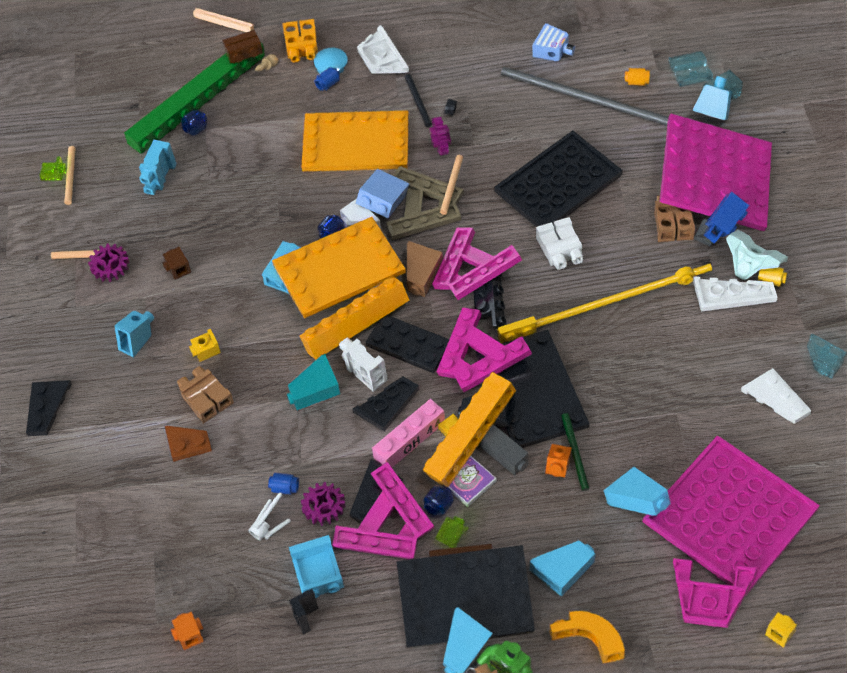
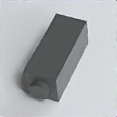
[479,424,529,476]

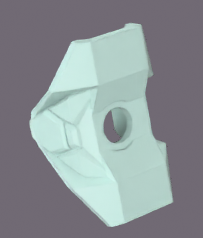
[726,230,788,280]

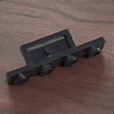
[473,273,507,330]

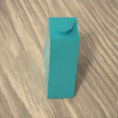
[287,354,340,410]

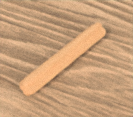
[193,8,254,32]

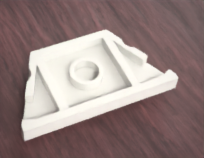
[357,25,409,73]

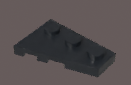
[352,376,419,431]
[350,459,404,524]

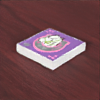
[448,456,496,507]

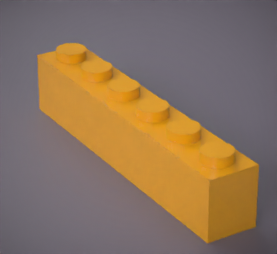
[299,276,410,360]
[423,372,516,489]

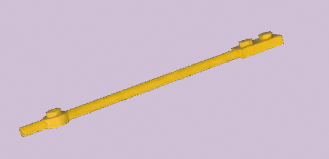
[498,264,712,343]

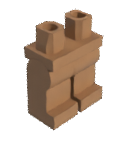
[654,195,695,242]
[177,366,234,424]

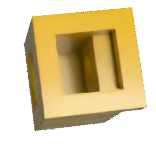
[189,329,221,362]
[765,612,797,648]

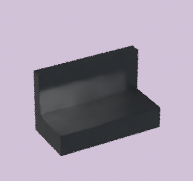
[289,589,318,635]

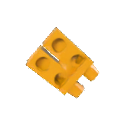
[282,19,318,63]

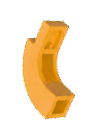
[550,611,625,663]

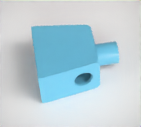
[693,76,732,120]
[114,311,154,358]

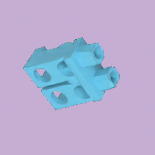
[139,140,177,195]

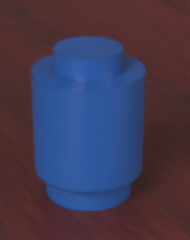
[314,67,340,91]
[268,473,299,495]

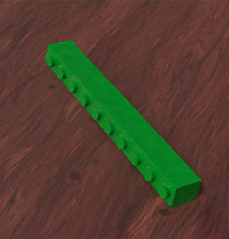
[124,43,265,154]

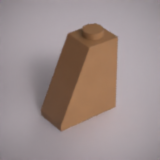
[407,241,443,297]

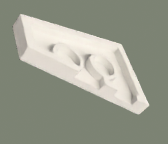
[741,368,811,424]

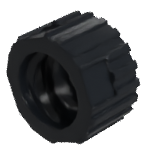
[445,99,457,115]

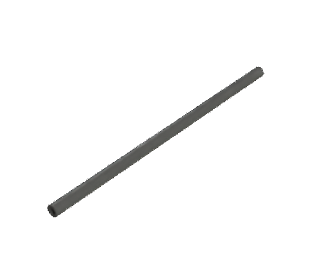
[501,67,668,126]

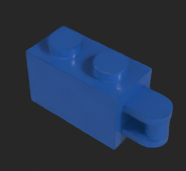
[703,192,749,243]

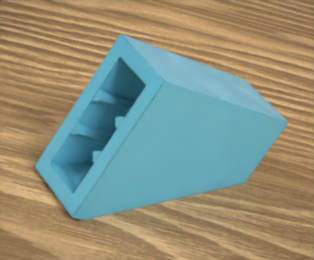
[604,467,671,516]
[530,540,595,597]
[443,607,492,673]

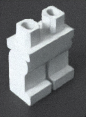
[536,217,583,270]
[339,337,387,392]

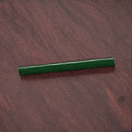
[561,413,590,491]

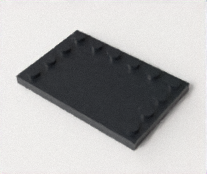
[494,130,623,227]
[475,330,590,448]
[396,545,535,648]

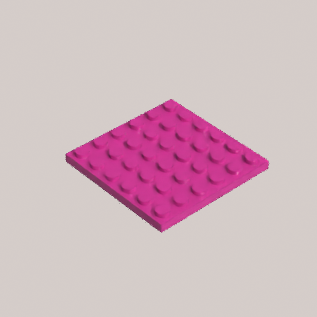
[660,114,772,231]
[643,435,820,597]

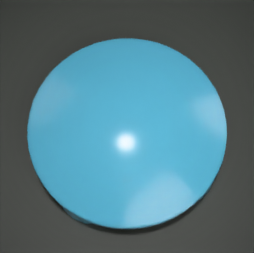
[314,48,347,73]

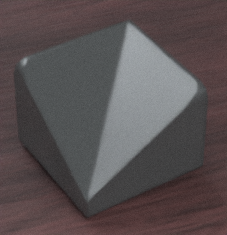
[694,219,717,246]

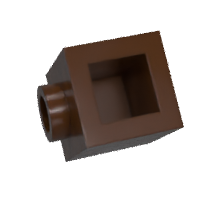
[162,247,191,280]

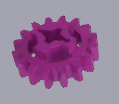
[429,117,451,156]
[88,243,130,282]
[301,482,346,526]

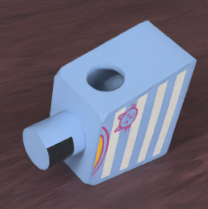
[533,23,575,61]

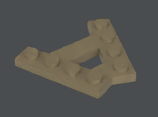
[386,166,464,240]

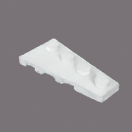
[693,276,777,312]

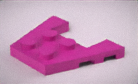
[673,558,757,628]

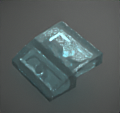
[669,51,713,87]

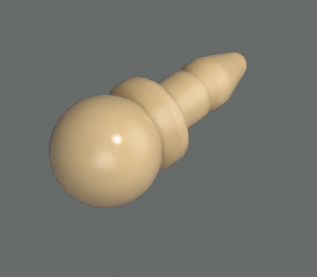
[255,54,278,71]

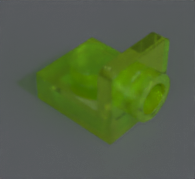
[40,156,66,181]
[435,516,469,548]

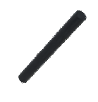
[405,74,432,127]

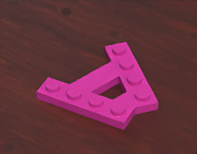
[432,228,522,300]
[437,307,532,392]
[332,462,435,559]

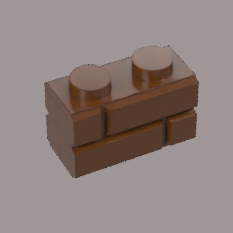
[222,30,263,64]

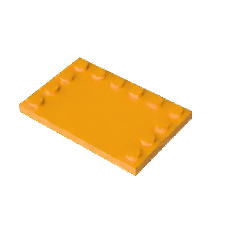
[302,110,409,171]
[272,217,406,318]

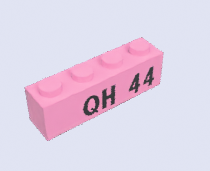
[372,399,445,468]

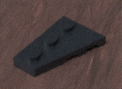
[26,380,72,436]

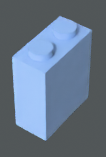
[356,169,409,218]

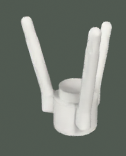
[248,493,291,541]

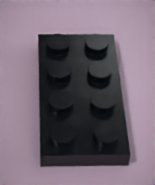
[365,315,450,373]

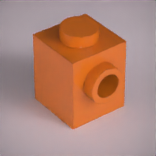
[545,444,572,478]
[171,612,204,650]

